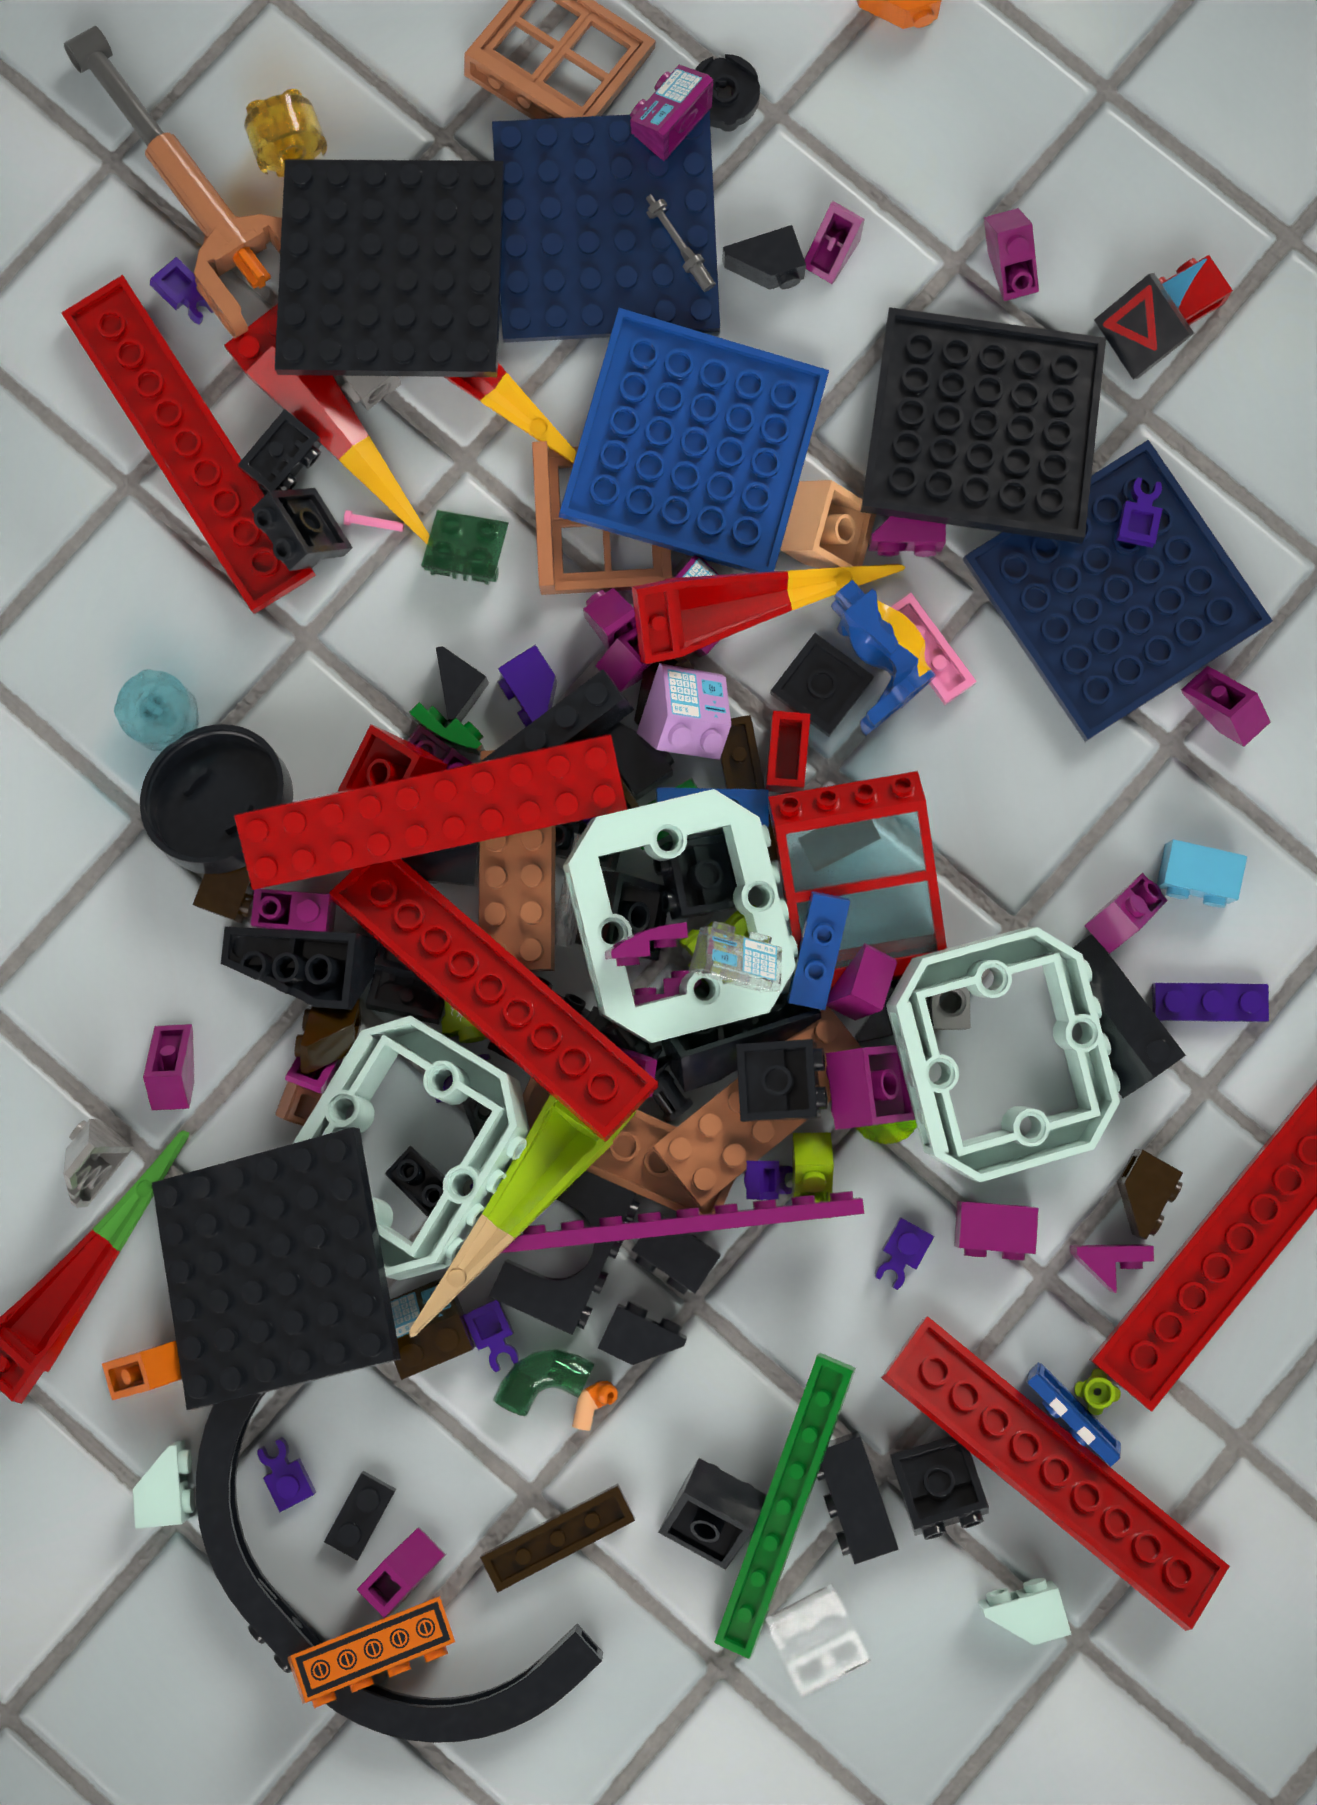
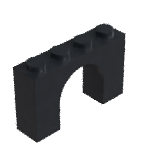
[489,1171,640,1335]

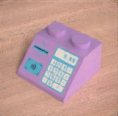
[637,663,731,760]

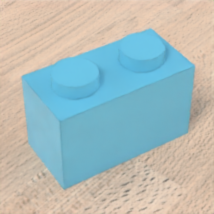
[1157,839,1247,908]

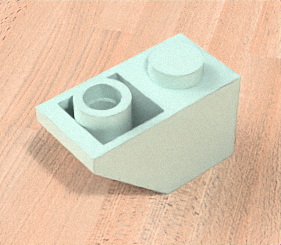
[133,1440,195,1529]
[978,1578,1072,1645]

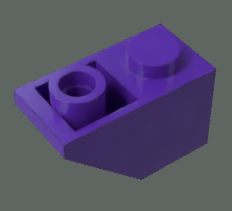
[497,644,557,727]

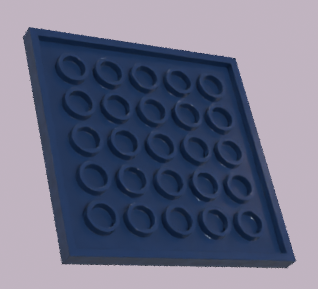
[492,110,720,343]
[963,440,1273,742]

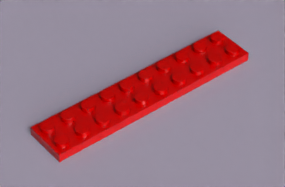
[61,275,316,614]
[234,734,627,890]
[329,859,658,1142]
[1089,1080,1317,1412]
[881,1316,1230,1631]

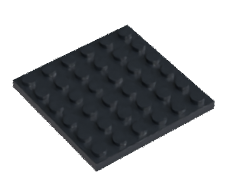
[275,159,505,377]
[861,307,1106,543]
[152,1127,401,1410]

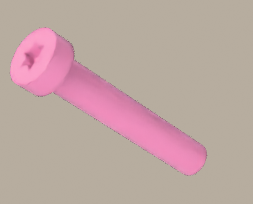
[344,510,404,532]

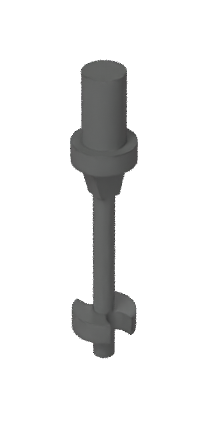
[646,194,716,292]

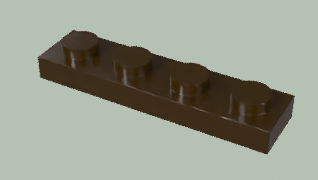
[720,715,778,862]
[480,1483,636,1593]

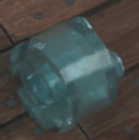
[114,669,199,751]

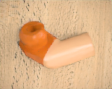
[572,1381,618,1431]

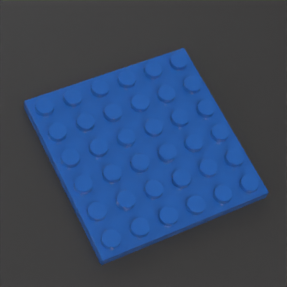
[559,308,829,573]

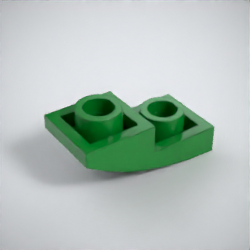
[409,702,485,755]

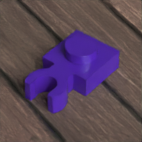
[149,257,214,325]
[1116,477,1163,548]
[744,1161,793,1200]
[875,1217,935,1290]
[463,1300,519,1372]
[257,1437,316,1512]

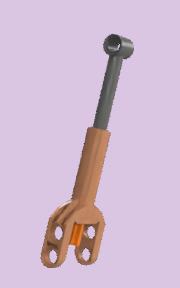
[64,26,282,338]

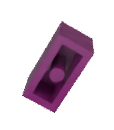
[954,1201,1039,1261]

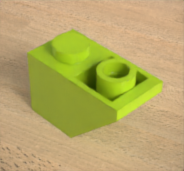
[792,1132,834,1219]

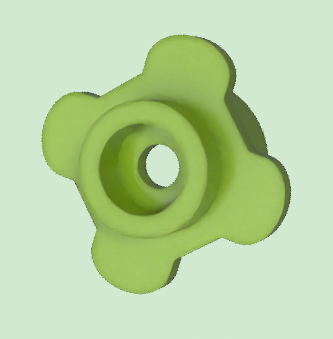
[1074,1368,1121,1415]

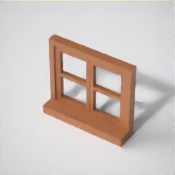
[464,0,656,119]
[532,441,672,595]

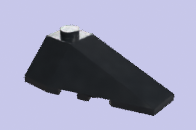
[221,927,377,1010]
[661,993,822,1092]

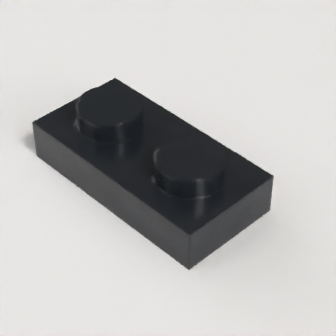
[324,1471,396,1561]

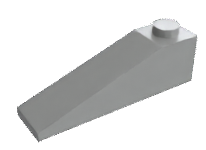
[63,1119,134,1208]

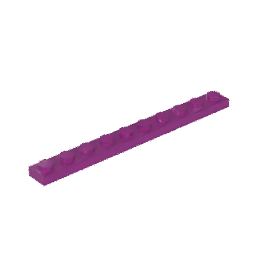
[501,1191,865,1253]

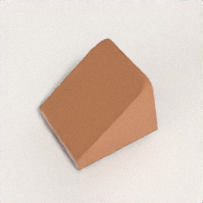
[276,1081,322,1126]

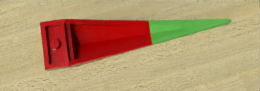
[0,1130,189,1404]

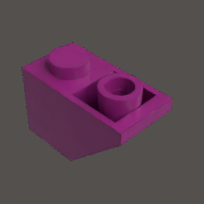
[984,208,1039,301]
[868,516,946,557]
[1084,873,1168,954]
[251,889,336,932]
[357,1527,446,1618]

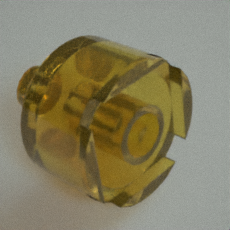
[244,89,327,177]

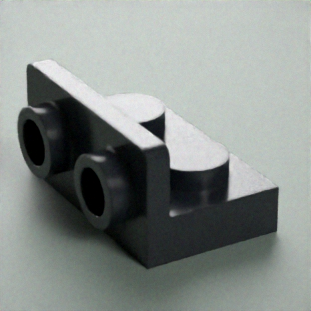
[238,409,321,492]

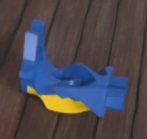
[831,580,936,736]

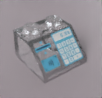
[689,921,782,992]

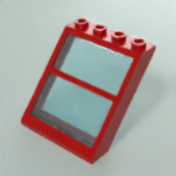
[768,771,947,991]

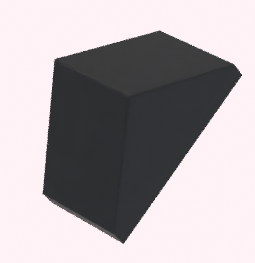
[436,646,489,723]

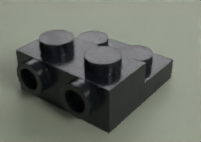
[251,488,353,571]
[653,834,750,921]
[736,1039,828,1122]
[890,1436,989,1540]

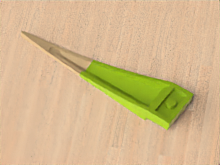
[409,1094,636,1337]

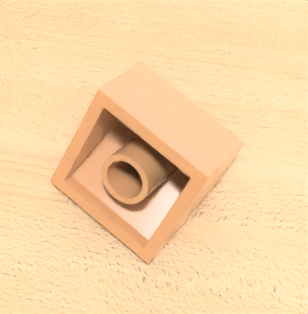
[780,480,876,569]

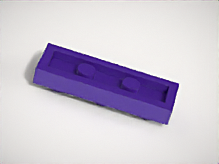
[1152,983,1269,1022]

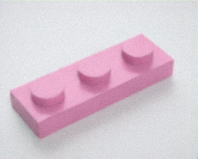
[891,593,977,705]

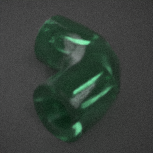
[493,1349,595,1416]

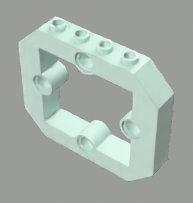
[563,789,798,1043]
[886,927,1120,1182]
[293,1015,530,1281]

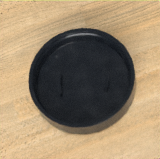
[140,724,293,874]

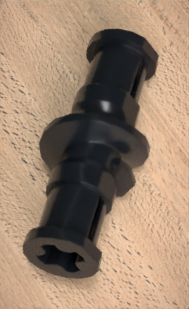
[600,1021,693,1122]

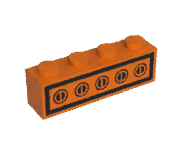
[287,1596,455,1708]

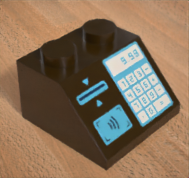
[390,1277,476,1380]

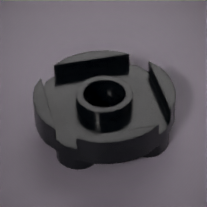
[695,54,760,132]

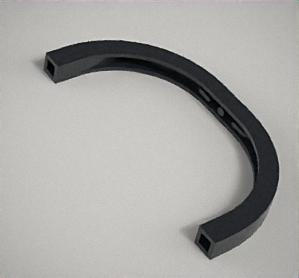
[196,1392,603,1743]

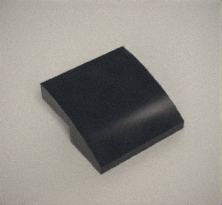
[402,842,478,886]
[366,943,445,1025]

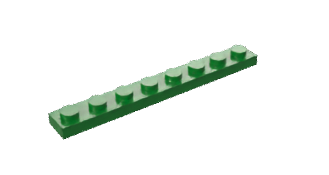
[714,1353,856,1659]

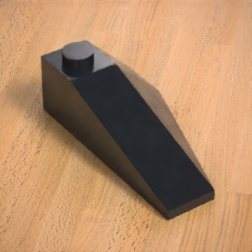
[1073,934,1186,1099]

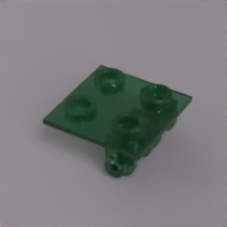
[421,510,509,585]

